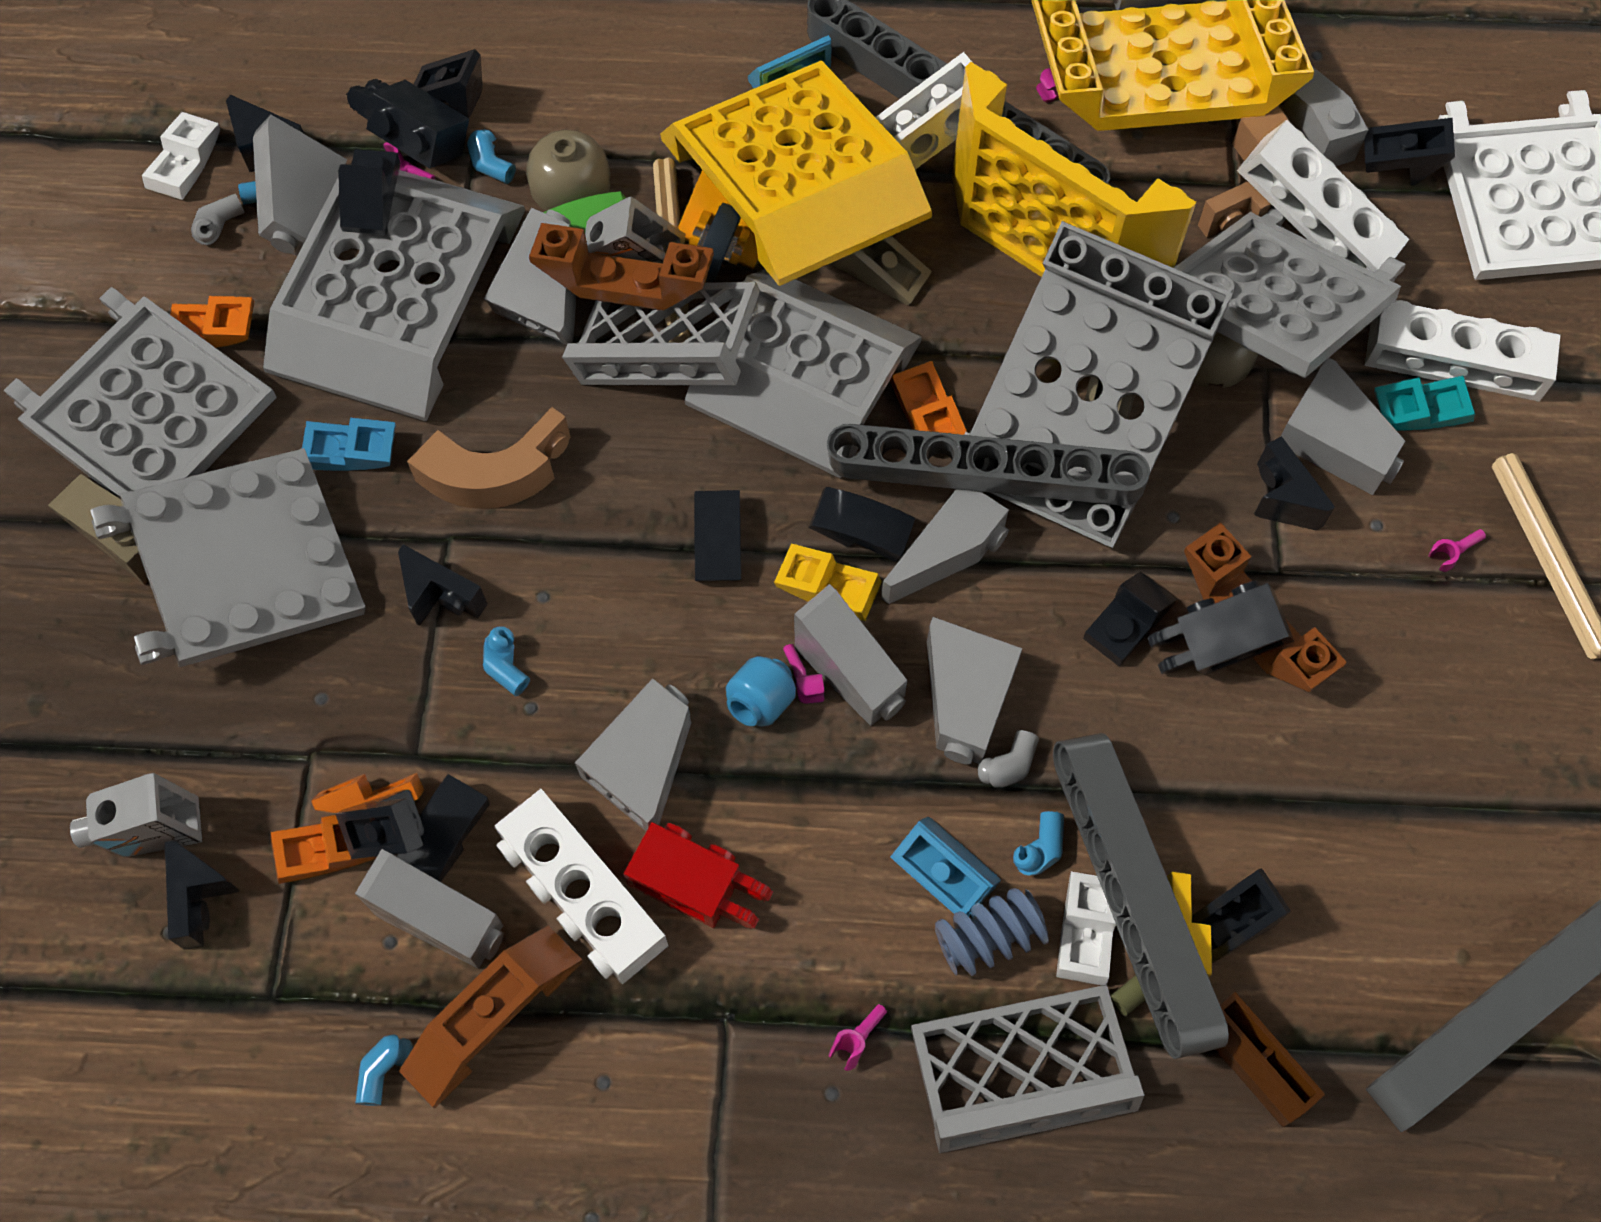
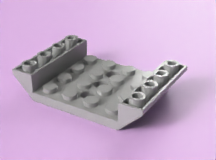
[263,170,525,421]
[964,221,1233,548]

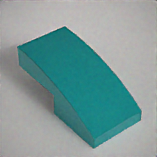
[1374,376,1475,431]

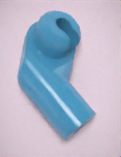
[483,626,530,696]
[1013,811,1064,876]

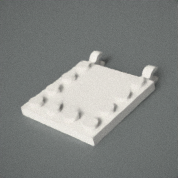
[1438,90,1601,280]

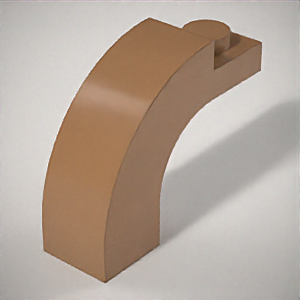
[1198,106,1290,238]
[407,407,571,509]

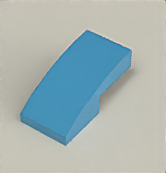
[302,418,396,471]

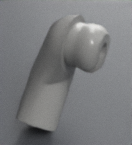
[191,193,245,245]
[978,730,1039,787]

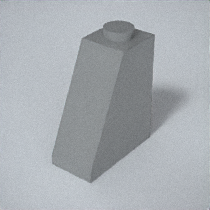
[253,114,347,256]
[484,208,576,345]
[1280,358,1405,495]
[794,584,907,726]
[927,617,1022,764]
[575,678,691,831]
[355,849,504,969]

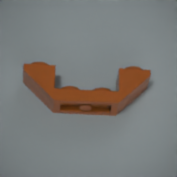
[529,223,714,310]
[1184,523,1347,692]
[399,925,584,1109]

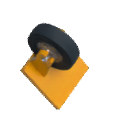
[678,170,758,283]

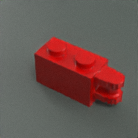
[623,822,774,929]

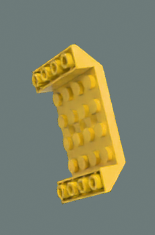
[1031,0,1314,131]
[660,60,932,286]
[952,62,1196,277]

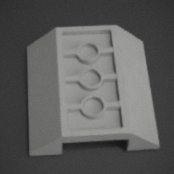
[685,269,922,478]

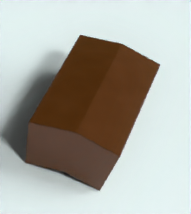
[1215,992,1325,1127]

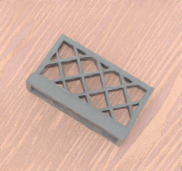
[562,282,760,385]
[911,985,1144,1153]

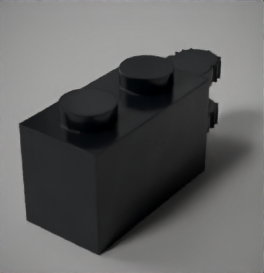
[346,79,469,169]
[1148,581,1294,675]

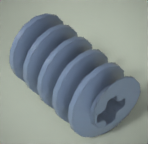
[935,888,1049,976]

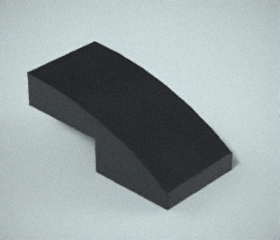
[809,487,915,562]
[694,490,742,581]
[397,774,490,882]

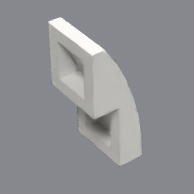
[141,112,220,200]
[1056,871,1116,985]

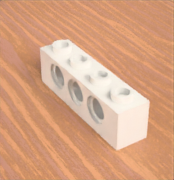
[875,52,973,170]
[1237,120,1409,272]
[1365,300,1560,402]
[494,789,668,985]

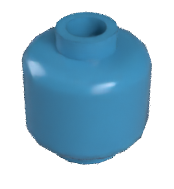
[726,656,796,727]

